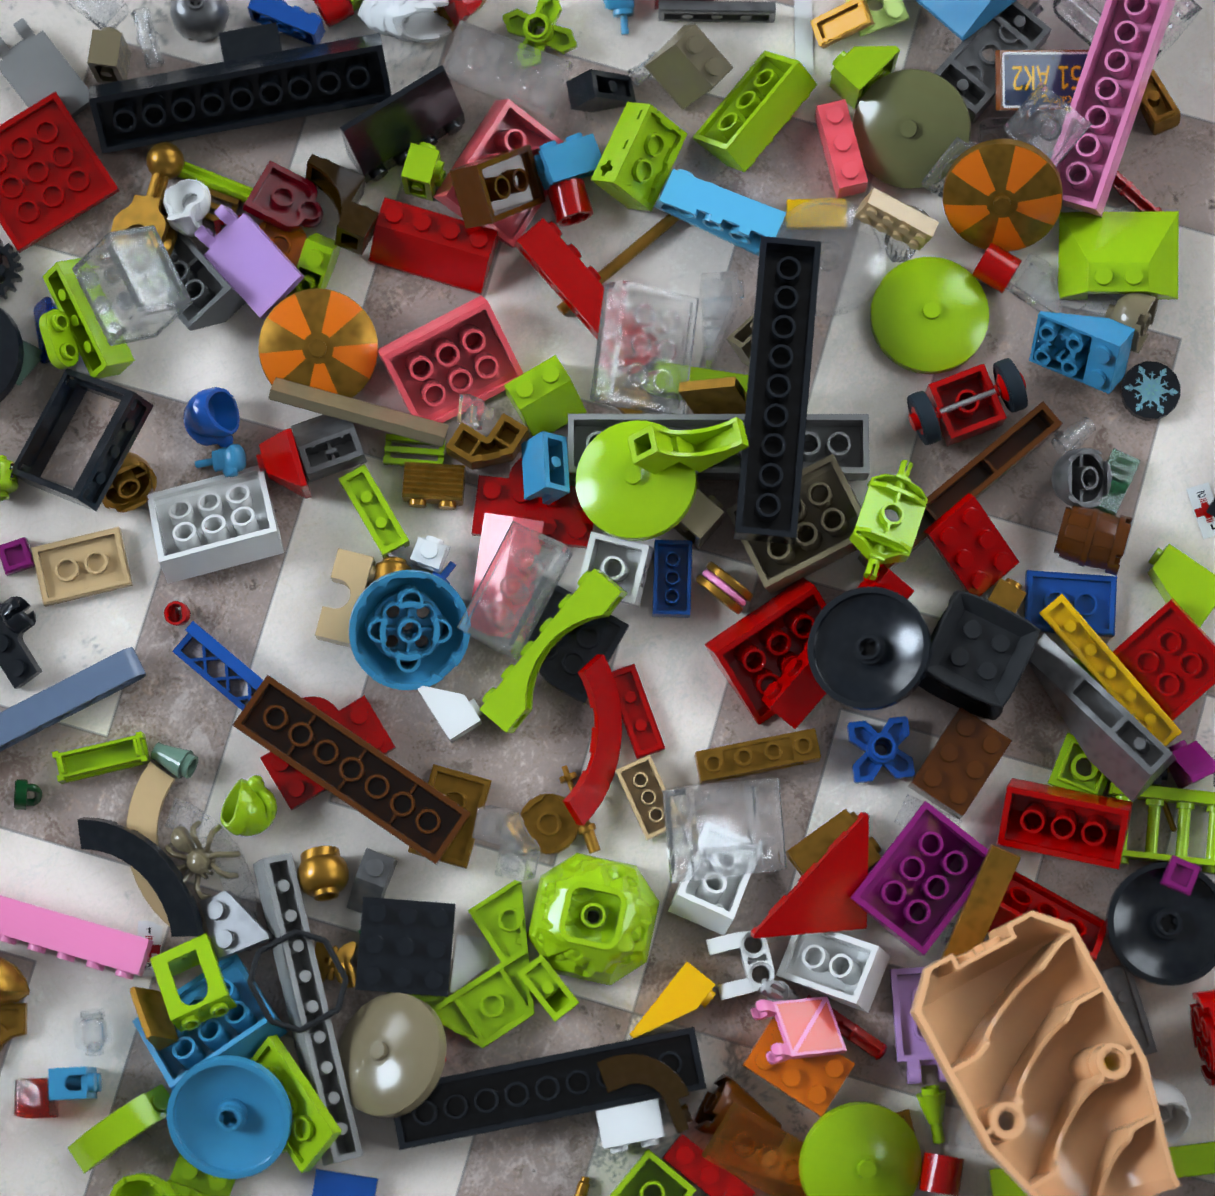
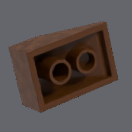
[450,144,546,229]

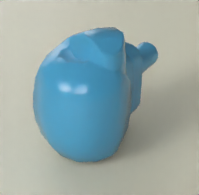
[603,0,634,35]
[195,444,247,477]

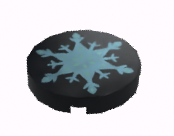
[1120,361,1180,421]

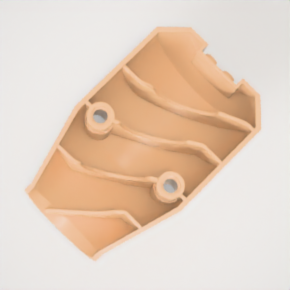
[910,911,1181,1196]

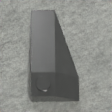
[146,232,246,331]

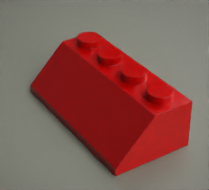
[369,197,499,295]
[997,778,1133,870]
[988,871,1106,962]

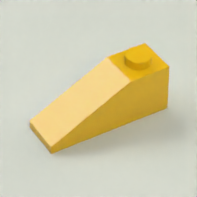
[629,961,716,1039]

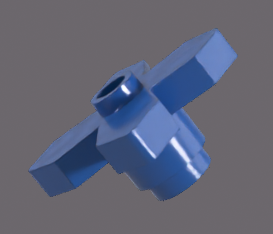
[847,716,915,784]

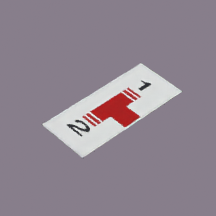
[1186,482,1215,539]
[135,921,162,977]

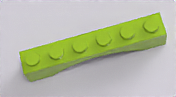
[479,568,628,733]

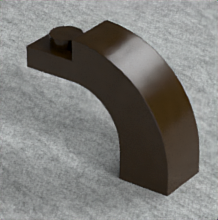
[597,1054,693,1134]

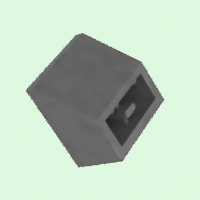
[291,415,367,482]

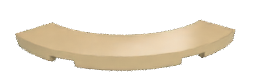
[126,762,175,926]

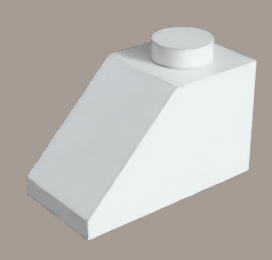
[418,686,483,743]

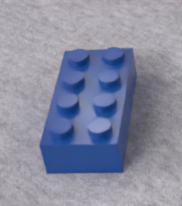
[247,0,325,45]
[652,540,692,618]

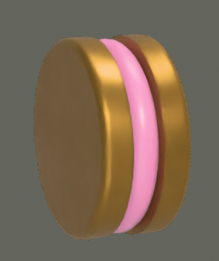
[696,561,753,614]

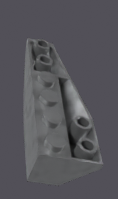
[1028,633,1176,802]

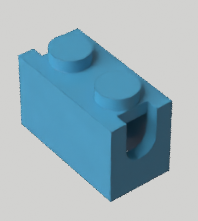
[533,133,602,191]
[521,431,570,505]
[48,1067,102,1100]

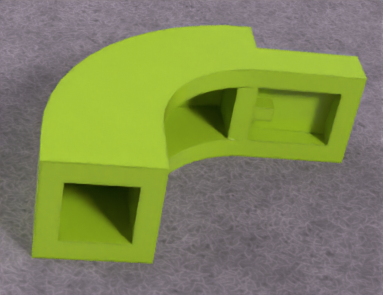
[68,1084,170,1174]

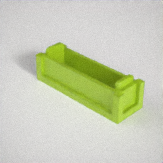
[338,464,410,558]
[52,731,151,784]

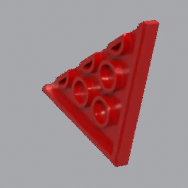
[751,812,869,939]

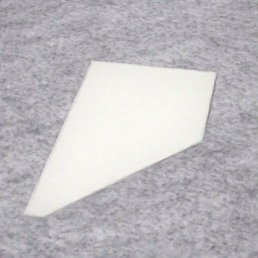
[450,935,490,993]

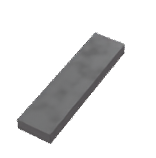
[658,0,776,23]

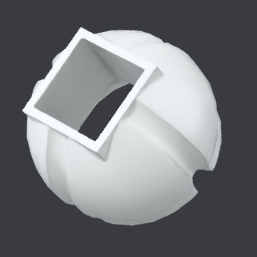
[1151,1075,1191,1145]

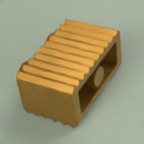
[402,462,466,510]

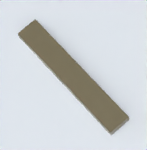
[268,377,449,447]

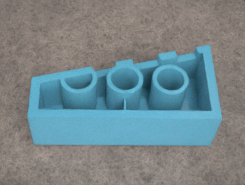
[654,169,786,256]

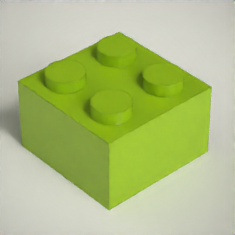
[609,1149,696,1196]

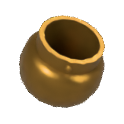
[297,846,349,901]

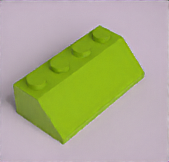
[692,50,817,172]

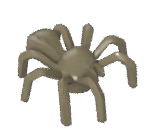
[165,820,241,900]

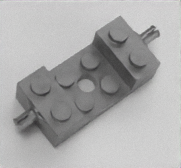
[934,0,1052,125]

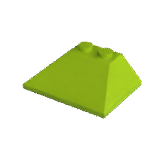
[1058,211,1179,300]

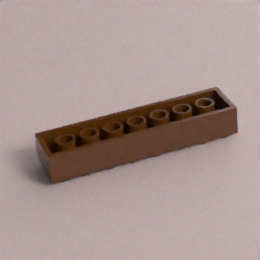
[232,674,471,865]

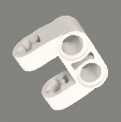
[706,931,775,1000]

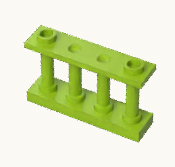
[1107,782,1215,874]

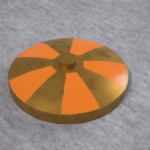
[943,139,1063,252]
[259,288,378,398]

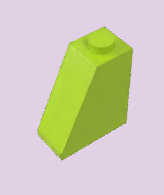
[1147,544,1215,627]

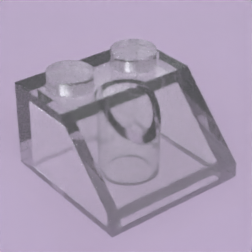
[1003,81,1092,166]

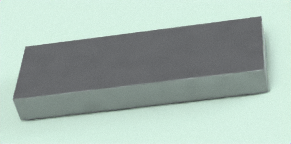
[1099,965,1157,1055]

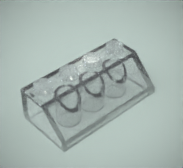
[457,521,573,661]

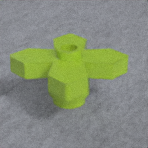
[502,0,578,70]

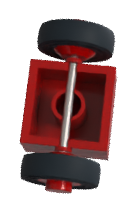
[907,358,1028,447]

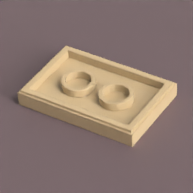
[31,527,133,607]

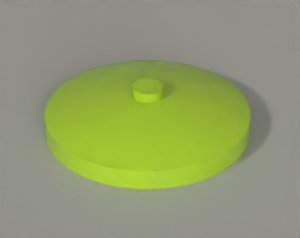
[870,257,989,374]
[576,420,697,541]
[799,1101,922,1196]

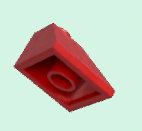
[256,428,312,499]

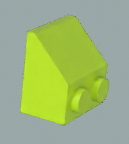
[829,46,900,110]
[504,355,587,437]

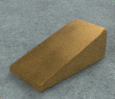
[1139,69,1181,135]

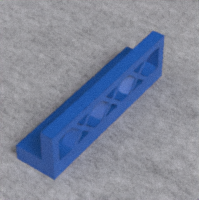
[172,621,263,710]

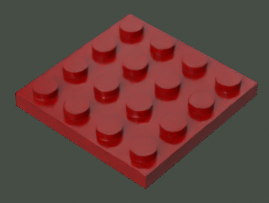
[0,91,119,253]

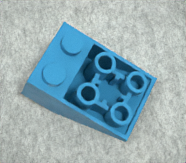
[1029,311,1135,394]

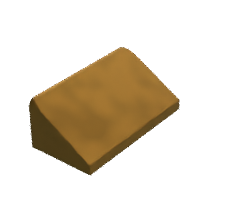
[129,987,179,1051]

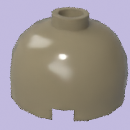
[1105,293,1158,353]

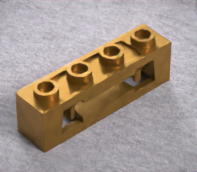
[694,728,821,785]

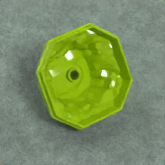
[527,853,660,986]

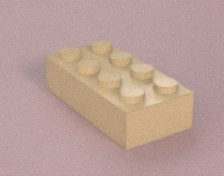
[855,188,939,251]
[615,755,681,841]

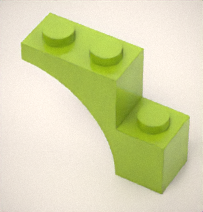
[628,417,749,475]

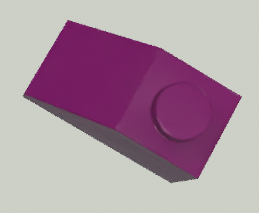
[1168,740,1215,789]

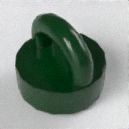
[14,779,42,810]

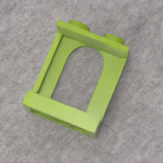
[150,933,237,1032]

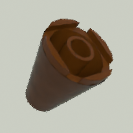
[694,1074,784,1151]

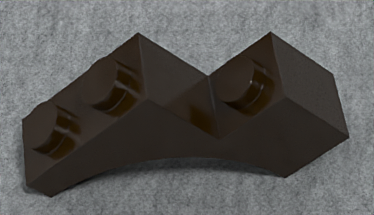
[305,154,379,256]

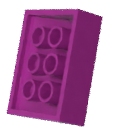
[851,800,988,956]

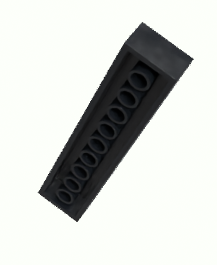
[89,33,392,154]
[734,236,822,545]
[394,1027,707,1150]

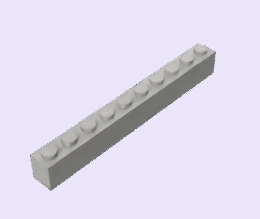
[253,853,363,1166]

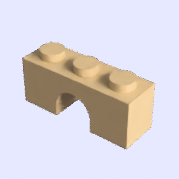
[315,548,376,648]

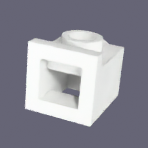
[410,536,450,574]

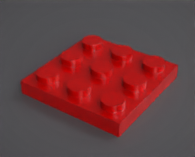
[1113,598,1215,721]

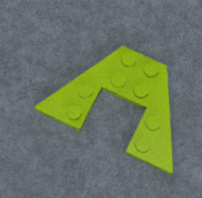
[386,877,535,1048]

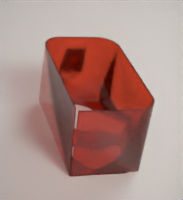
[14,1078,59,1118]

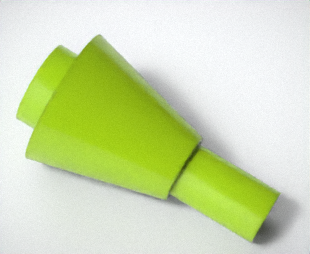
[916,1085,946,1144]

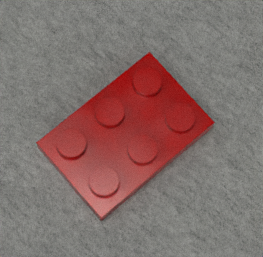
[923,493,1019,596]

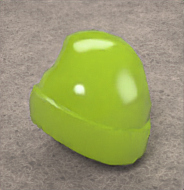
[220,775,277,836]

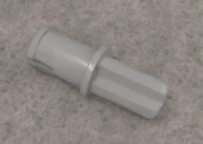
[759,978,799,1001]

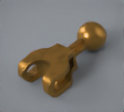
[109,142,184,260]

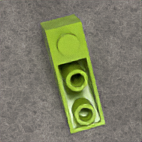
[287,232,341,297]

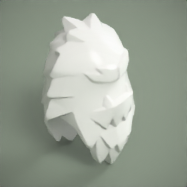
[358,0,451,42]

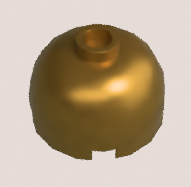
[102,452,157,512]

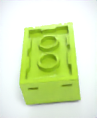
[591,102,687,212]

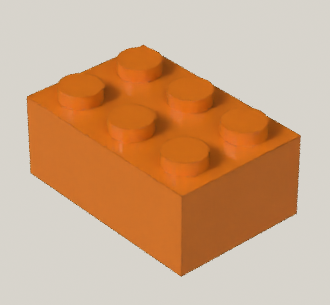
[742,1016,855,1117]

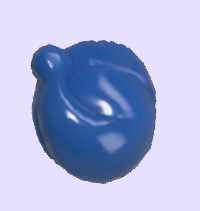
[183,387,240,448]

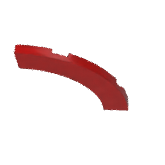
[563,654,622,826]

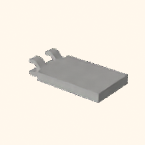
[0,18,90,118]

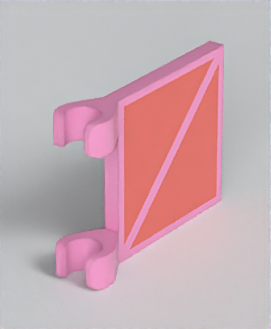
[751,996,847,1064]

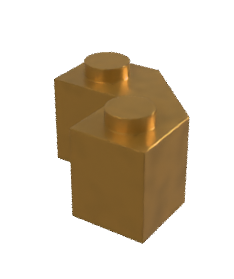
[446,413,529,470]

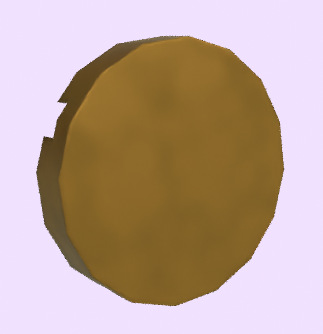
[519,794,579,855]

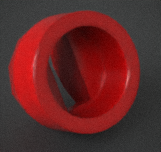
[164,601,191,626]

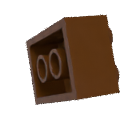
[908,707,1012,820]

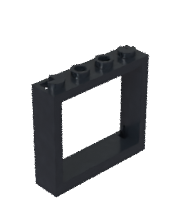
[12,368,154,512]

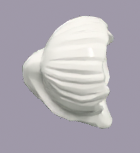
[163,179,211,237]

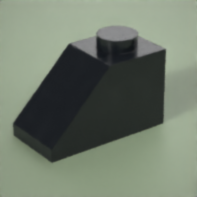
[566,69,636,112]

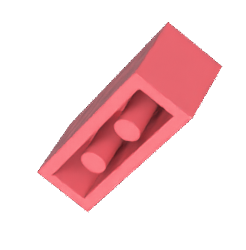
[815,99,868,199]

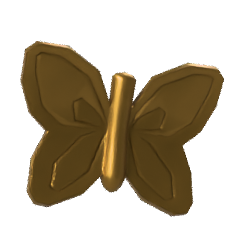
[314,941,358,988]

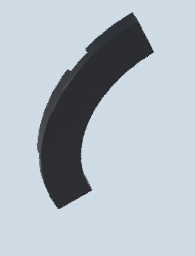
[77,817,204,937]

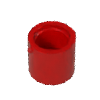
[547,178,593,226]
[972,242,1022,293]
[919,1152,964,1196]

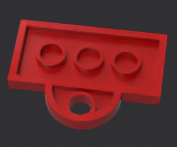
[472,458,594,549]
[260,695,396,810]

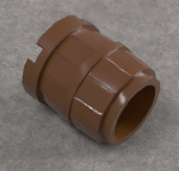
[1053,505,1133,576]

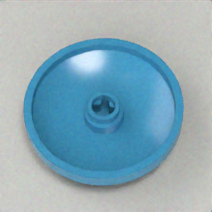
[167,1055,293,1179]

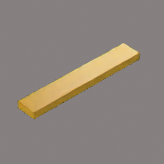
[1039,594,1182,746]

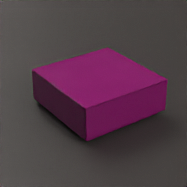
[0,537,35,576]
[1160,855,1202,896]

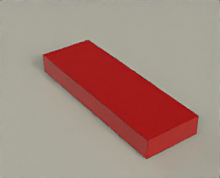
[612,664,665,759]

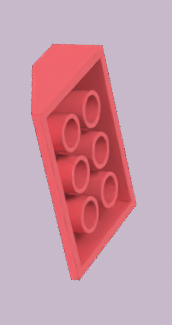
[433,99,563,248]
[378,295,524,423]

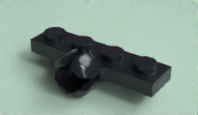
[0,596,43,689]

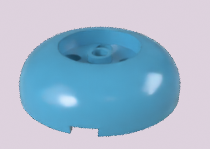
[348,570,470,690]

